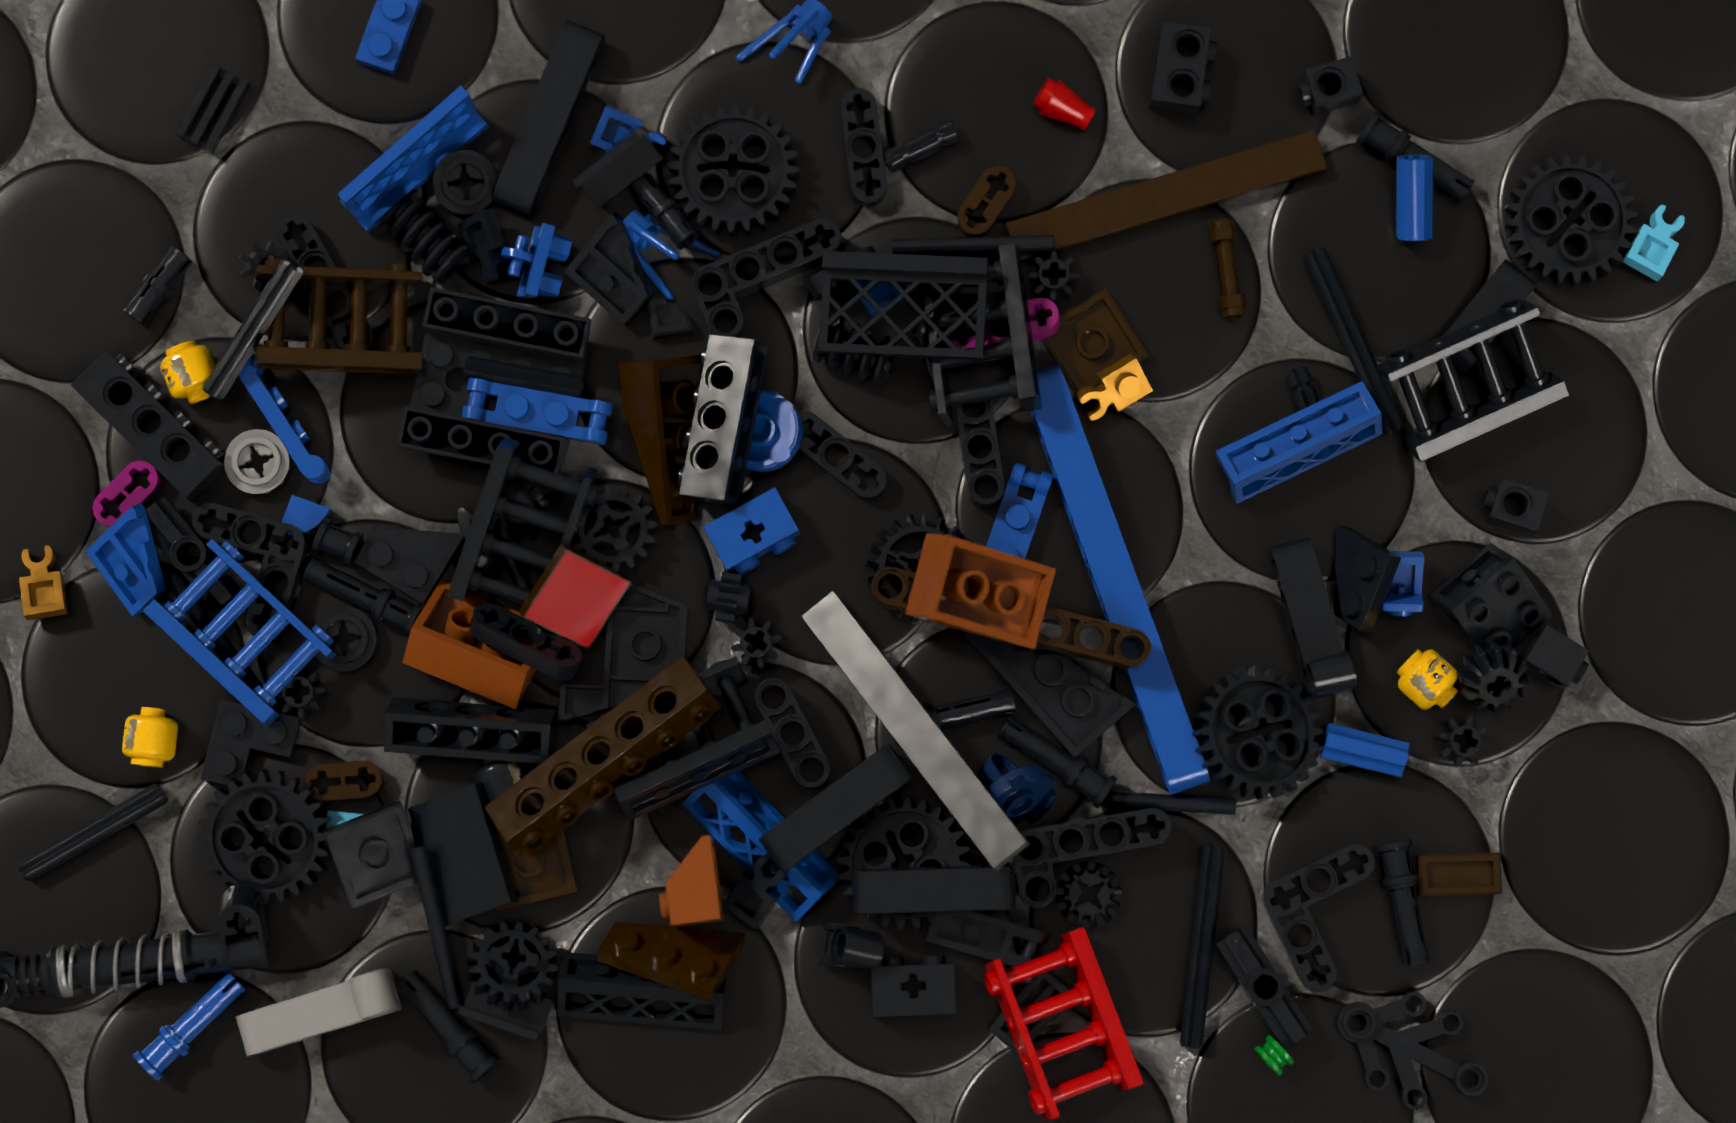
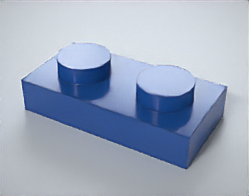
[355,0,422,75]

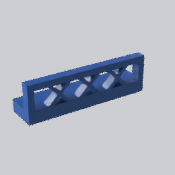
[1216,381,1382,504]
[682,771,840,922]

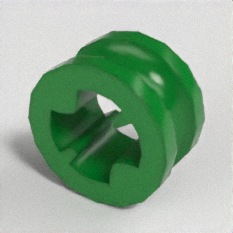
[1254,1035,1294,1076]

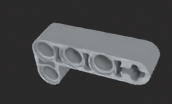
[236,968,402,1057]

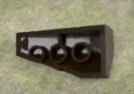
[619,354,703,525]

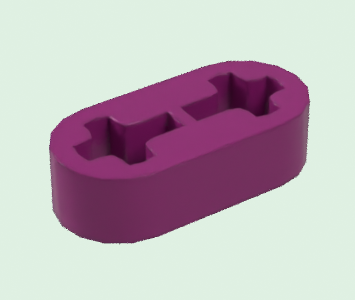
[92,460,162,528]

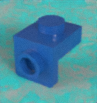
[1382,551,1424,617]

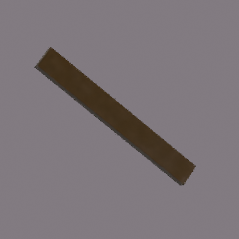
[1005,130,1327,262]

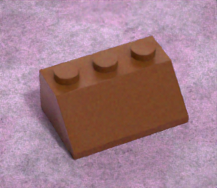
[402,580,551,709]

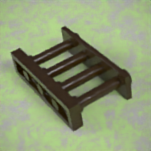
[253,259,423,375]

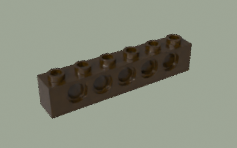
[484,656,722,858]

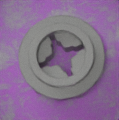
[224,429,290,495]

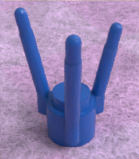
[736,0,833,84]
[623,210,721,301]

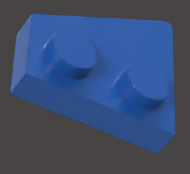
[85,503,166,617]

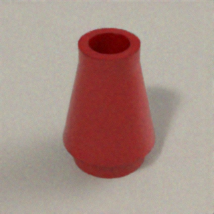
[1033,78,1096,130]

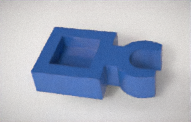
[590,104,667,150]

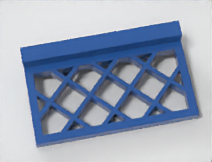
[338,86,488,233]

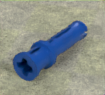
[133,971,246,1081]

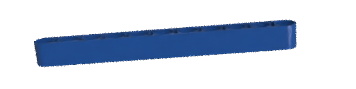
[1030,364,1210,795]

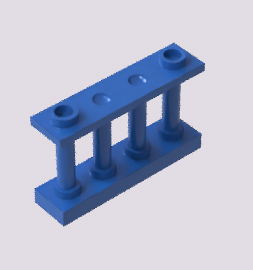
[143,539,336,726]

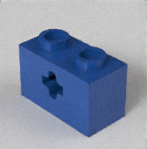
[703,487,800,574]

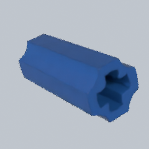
[1396,154,1433,241]
[1320,723,1410,778]

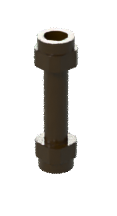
[1209,219,1247,319]

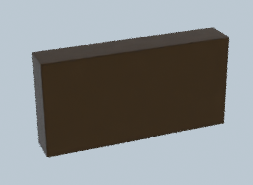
[1416,852,1502,896]

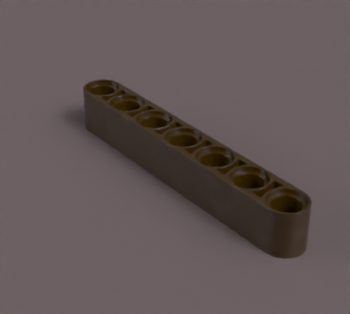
[871,567,1151,670]

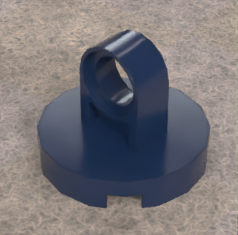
[979,753,1057,825]

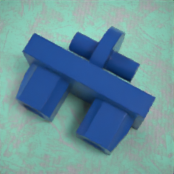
[500,223,572,300]

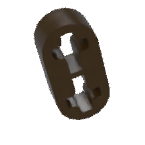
[957,166,1016,237]
[304,761,385,802]

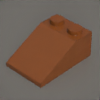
[905,533,1056,649]

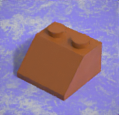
[659,835,724,927]

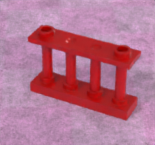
[983,927,1144,1121]

